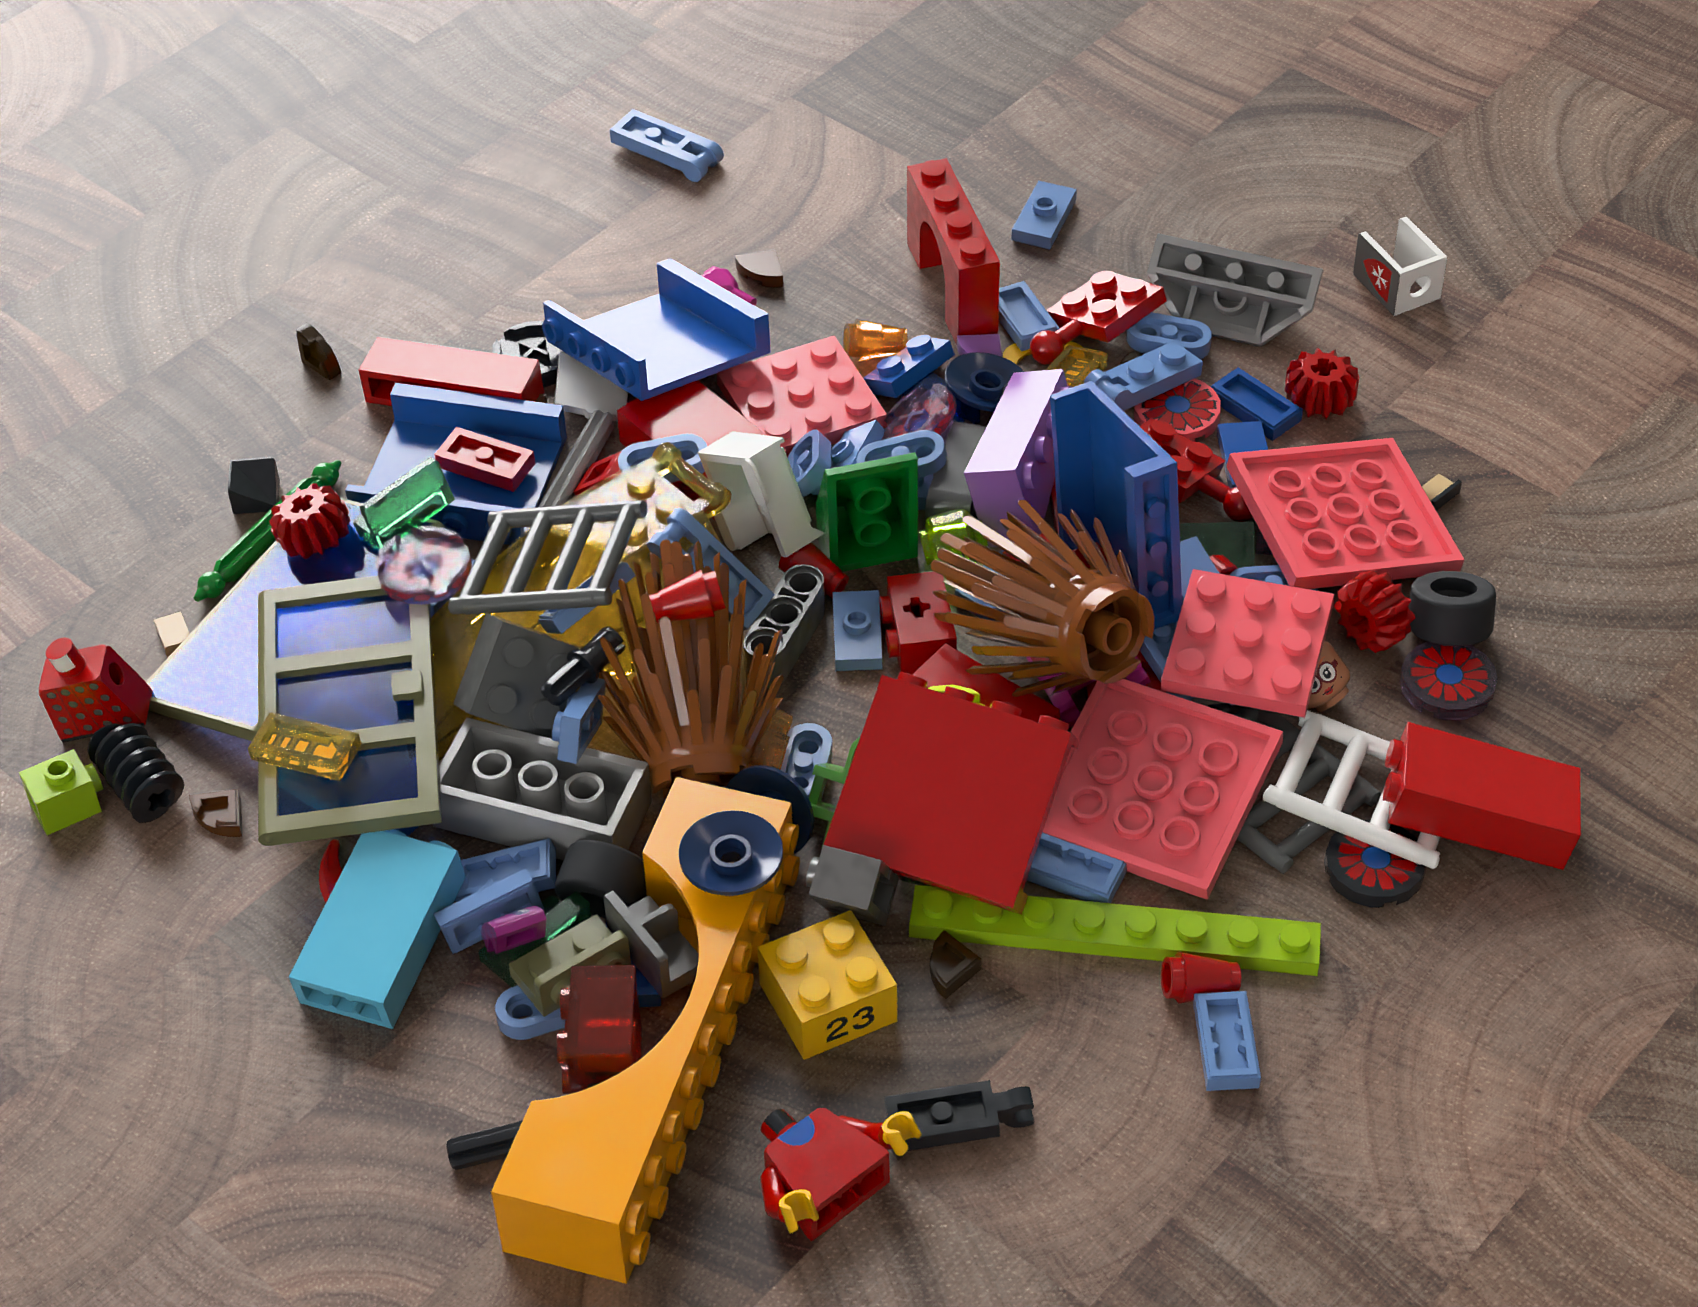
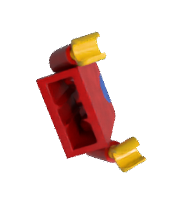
[760,1108,922,1241]

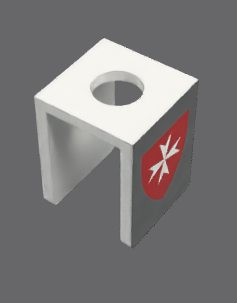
[1353,217,1447,316]

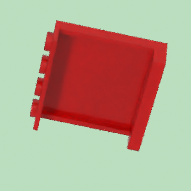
[823,672,1079,915]

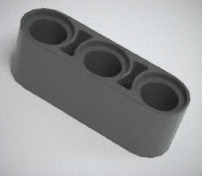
[925,421,986,529]
[743,564,825,690]

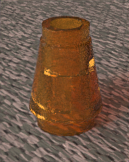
[843,319,908,362]

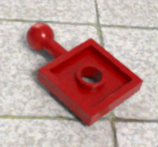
[1030,270,1167,365]
[1140,418,1253,522]

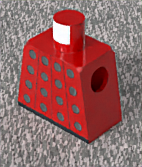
[38,637,153,743]

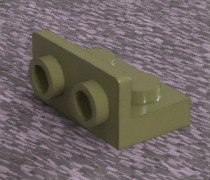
[509,915,631,1017]

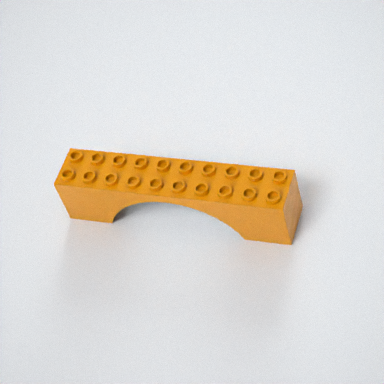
[491,777,800,1284]

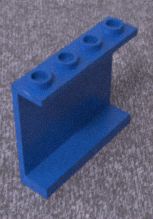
[542,258,771,401]
[1050,381,1182,630]
[345,383,567,546]

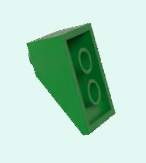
[816,452,918,572]

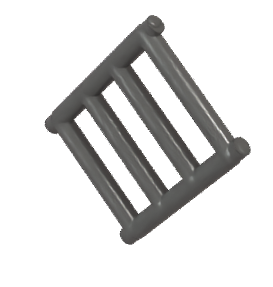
[448,500,648,615]
[1234,706,1381,874]

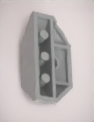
[1147,233,1323,347]

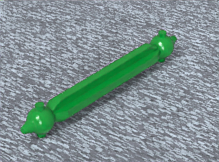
[193,460,342,602]

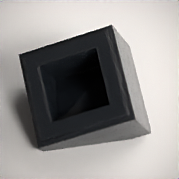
[228,457,280,514]

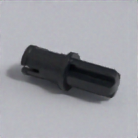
[541,626,626,706]

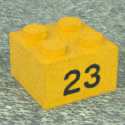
[757,910,897,1060]

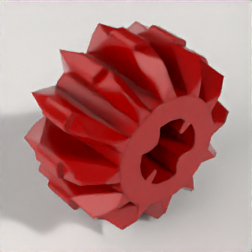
[1284,347,1359,419]
[269,483,351,560]
[1333,570,1416,653]

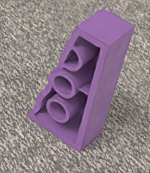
[964,369,1072,547]

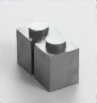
[806,845,899,926]

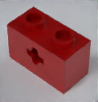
[879,571,957,674]

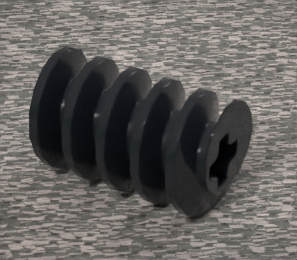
[87,723,185,823]

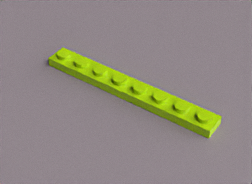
[909,885,1321,976]

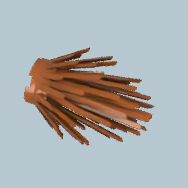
[931,500,1154,697]
[598,539,784,799]

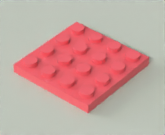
[1226,438,1465,589]
[1043,679,1283,900]

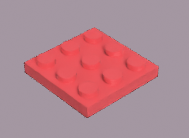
[717,335,887,458]
[1161,569,1334,718]

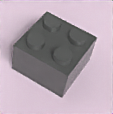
[453,613,581,739]

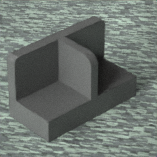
[603,891,699,999]

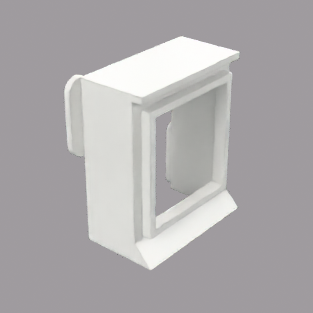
[698,432,825,557]

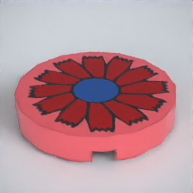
[1134,378,1221,442]

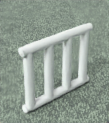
[1263,710,1440,869]

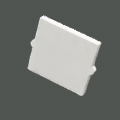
[554,352,628,422]

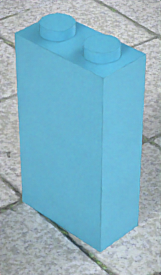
[289,829,466,1029]

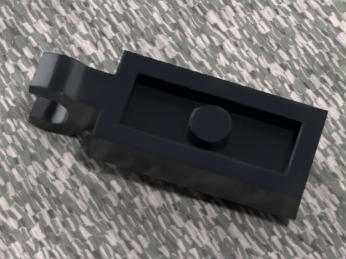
[884,1080,1034,1153]

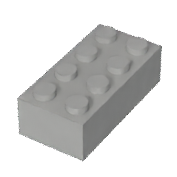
[433,717,652,860]

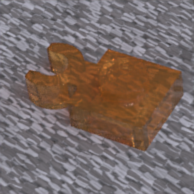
[749,709,793,770]

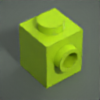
[19,749,103,835]

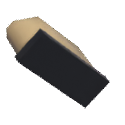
[1422,474,1462,511]

